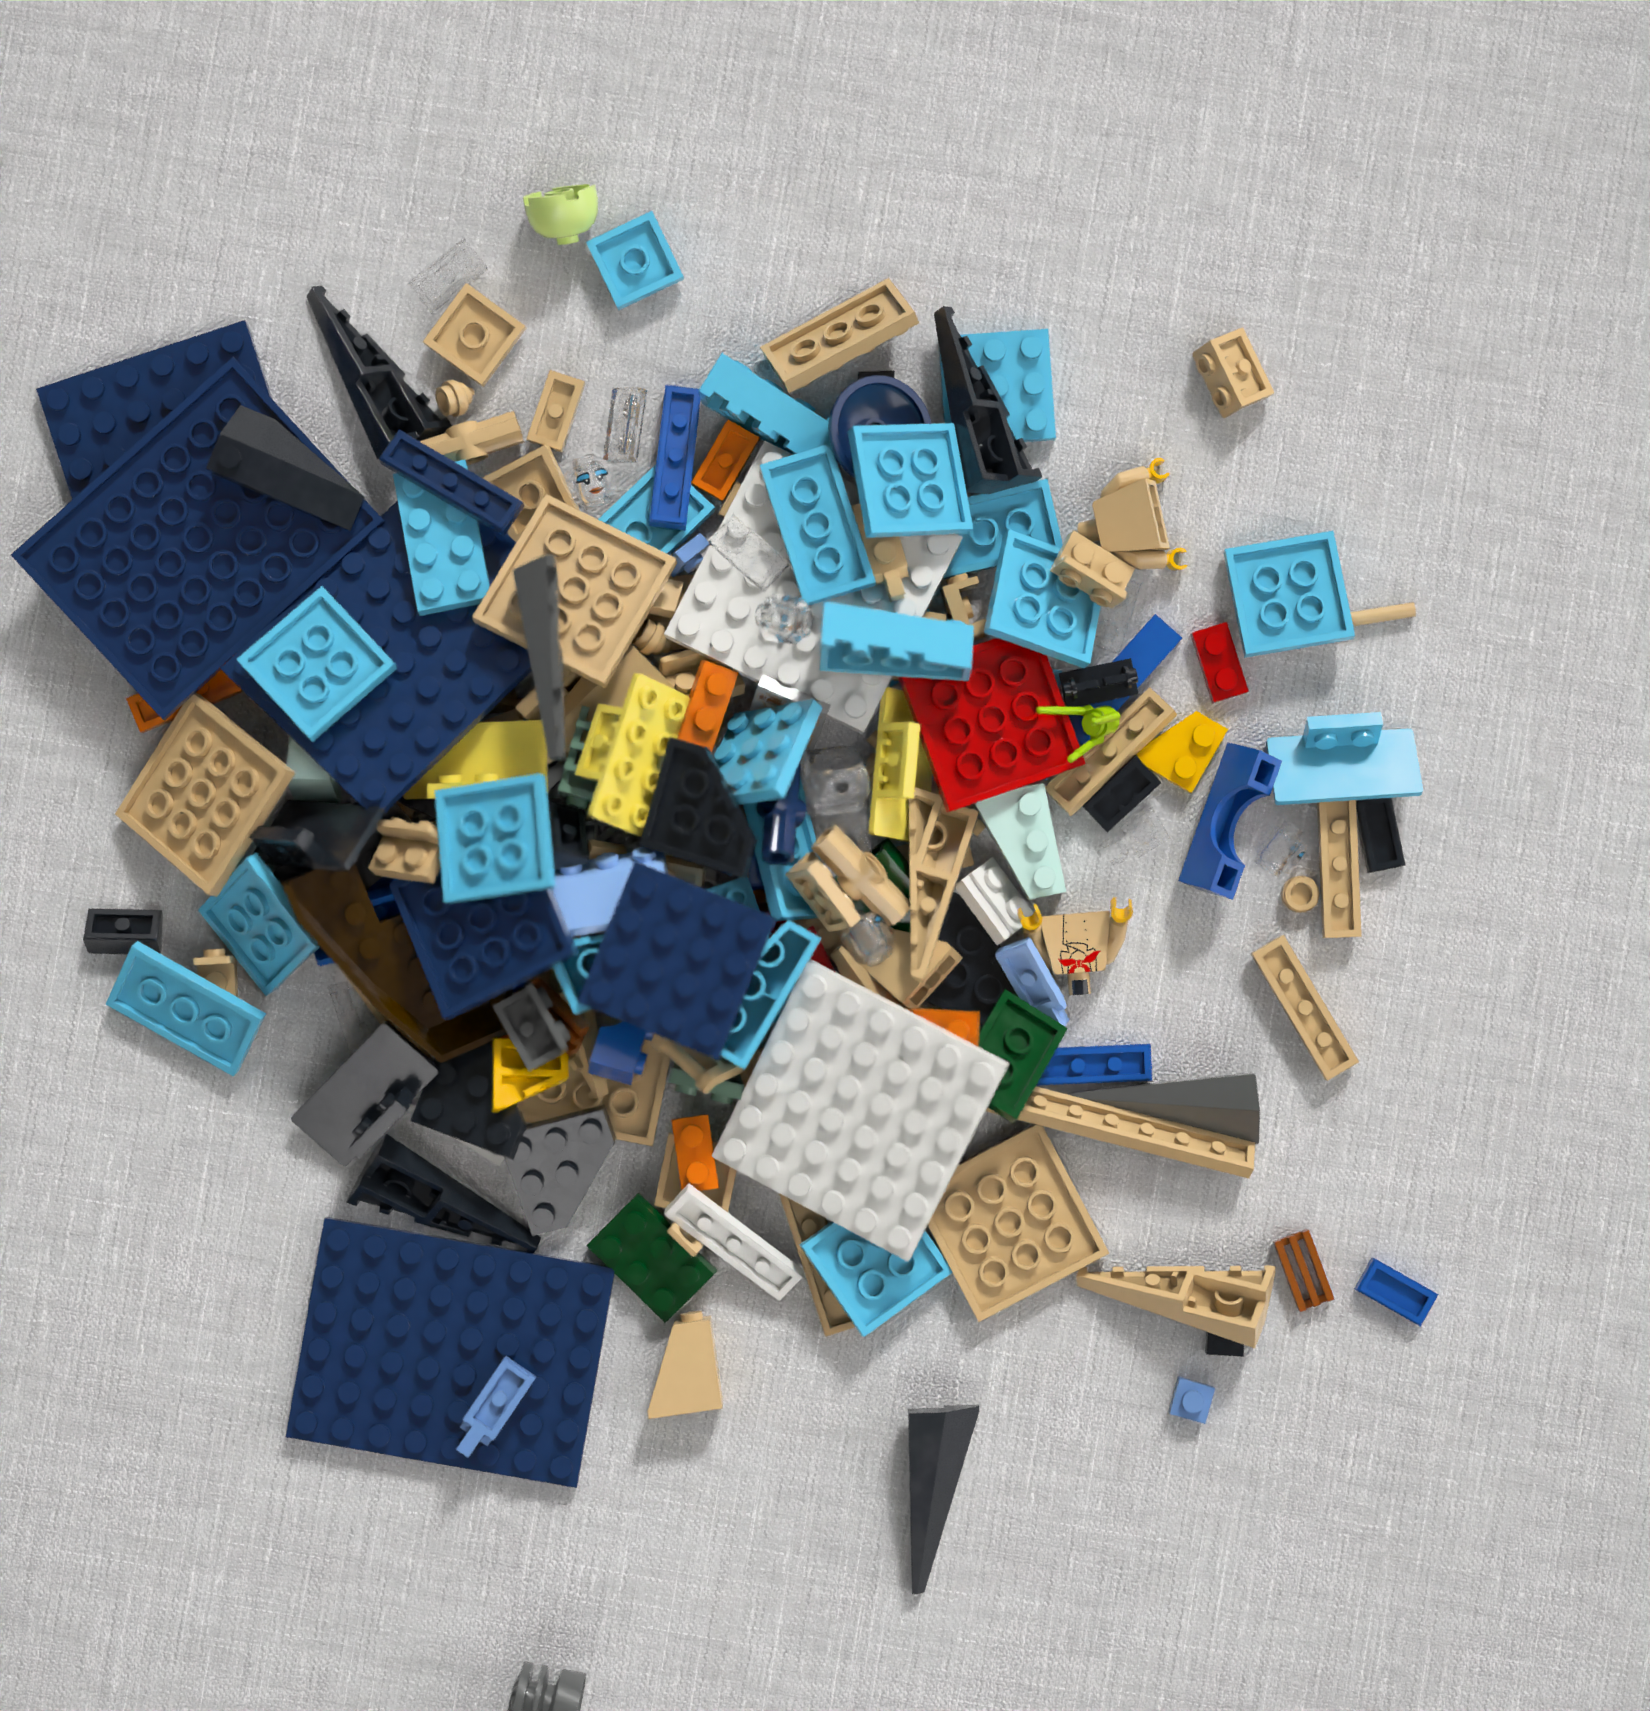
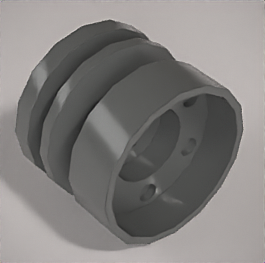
[508,1661,586,1711]

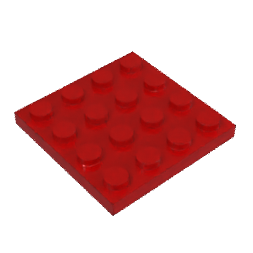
[898,638,1086,813]

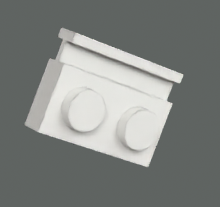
[955,857,1034,945]

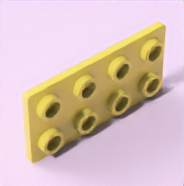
[575,673,690,837]
[869,687,933,842]
[403,720,548,799]

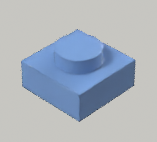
[671,533,710,578]
[1168,1376,1215,1424]

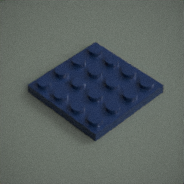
[577,861,776,1060]
[389,868,579,1020]

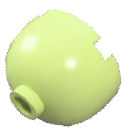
[523,184,598,245]

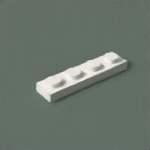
[664,1184,804,1301]

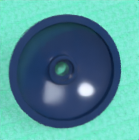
[828,375,932,479]

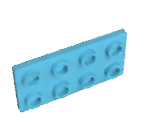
[1266,712,1423,805]

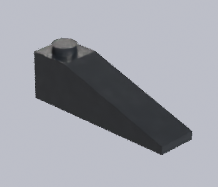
[206,405,365,531]

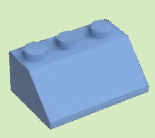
[553,847,669,936]

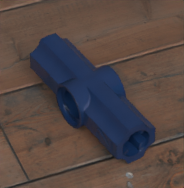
[756,759,807,866]

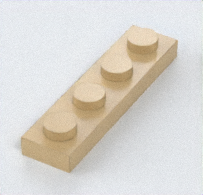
[1045,687,1177,816]
[1317,800,1362,938]
[1250,935,1359,1081]

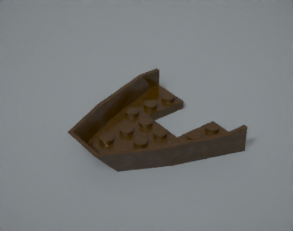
[280,817,513,1063]

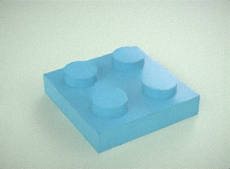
[586,211,684,311]

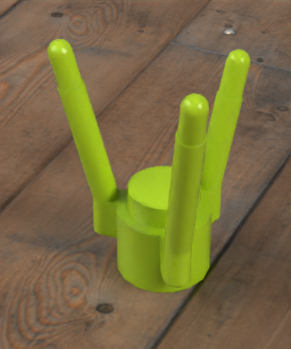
[1036,705,1120,763]

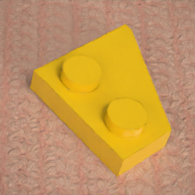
[1136,711,1228,793]
[492,1038,568,1112]

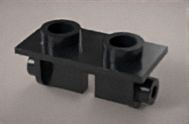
[1059,658,1139,707]

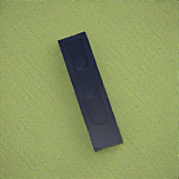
[379,430,525,536]

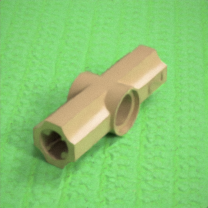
[420,411,524,465]
[811,824,910,927]

